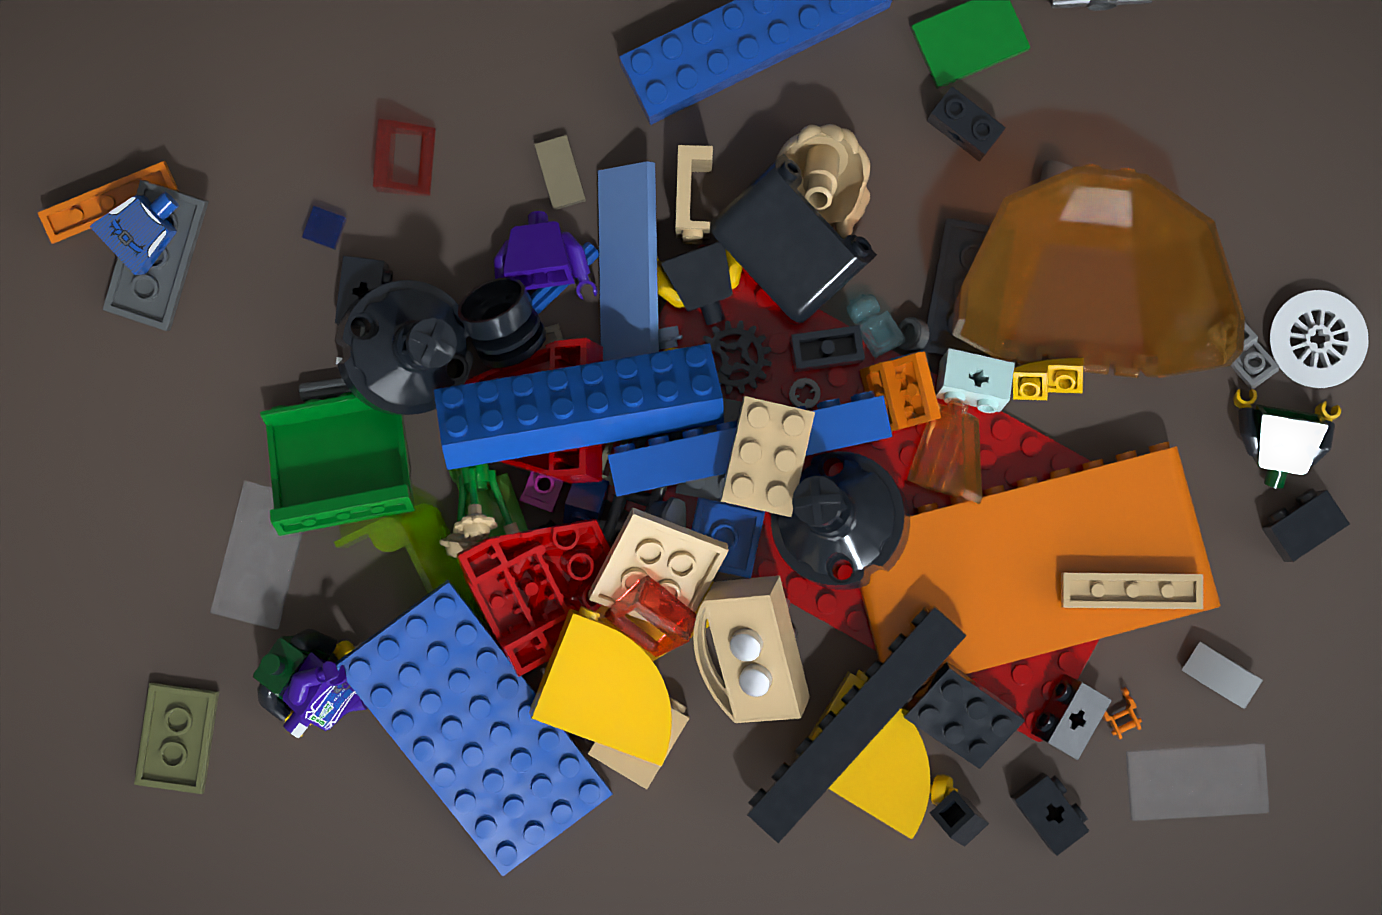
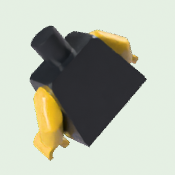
[657,241,743,326]

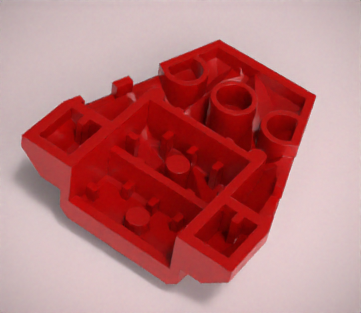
[456,519,611,677]

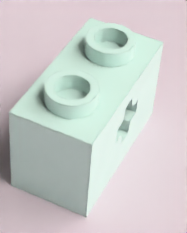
[935,348,1015,413]

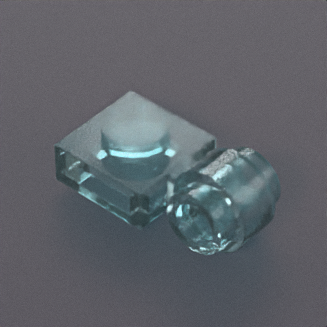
[847,294,905,358]

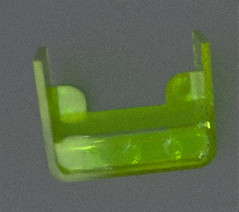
[334,503,485,623]

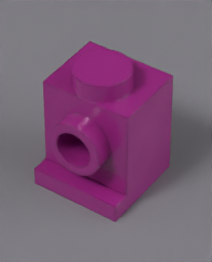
[520,472,565,513]

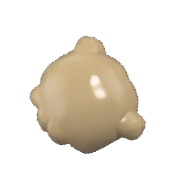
[776,124,870,239]

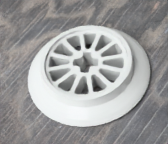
[1270,290,1368,388]

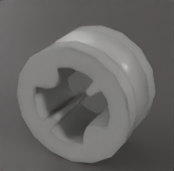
[789,378,821,409]

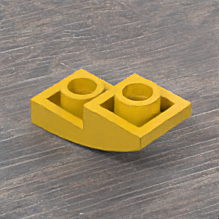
[1013,358,1084,400]

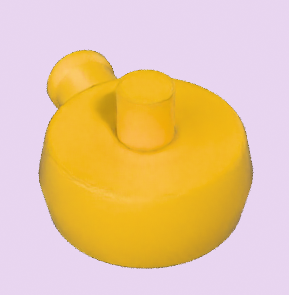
[930,774,958,806]

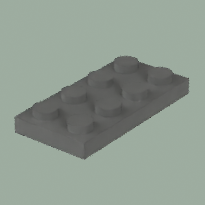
[102,180,209,331]

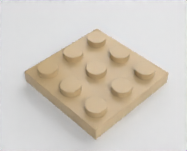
[588,507,729,634]

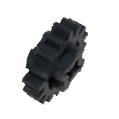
[703,321,772,395]

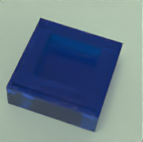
[302,206,347,250]

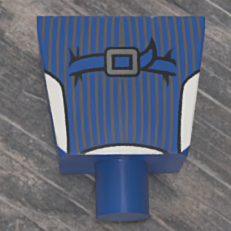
[90,192,179,275]

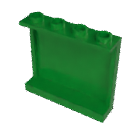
[260,393,415,536]

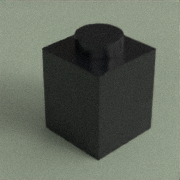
[930,789,989,847]

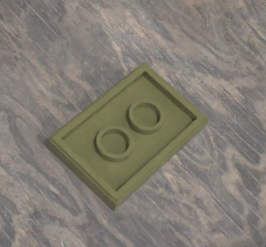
[134,682,219,794]

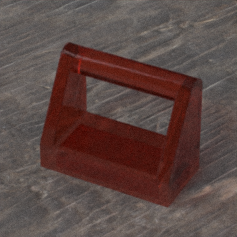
[373,119,436,196]
[604,575,697,657]

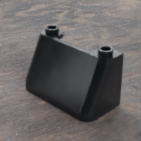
[710,154,877,323]

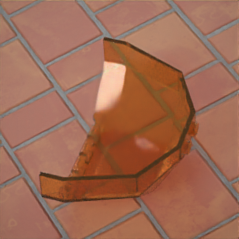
[952,164,1245,378]

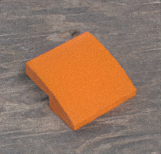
[860,351,941,432]

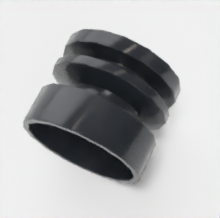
[458,277,546,368]

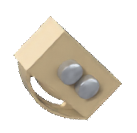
[693,575,810,723]

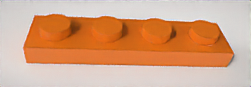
[38,161,179,244]

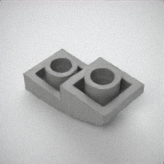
[1209,312,1279,390]
[1182,642,1263,709]

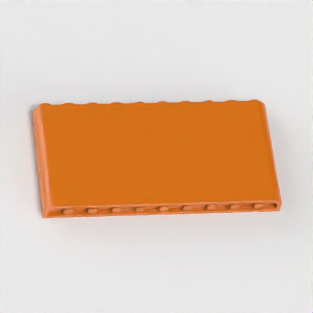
[860,441,1221,686]

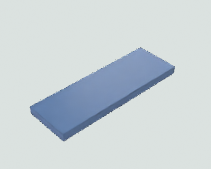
[598,161,659,361]

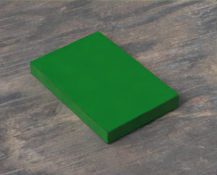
[910,0,1031,89]

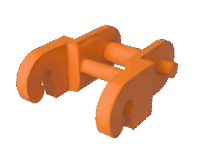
[1102,687,1142,740]

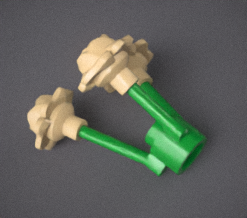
[439,463,522,558]

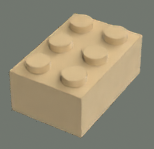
[720,396,815,517]

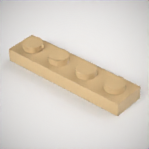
[1061,573,1203,609]

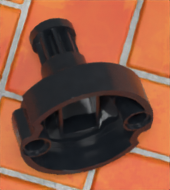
[335,280,474,415]
[771,451,910,590]

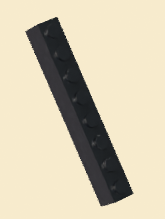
[747,606,967,844]

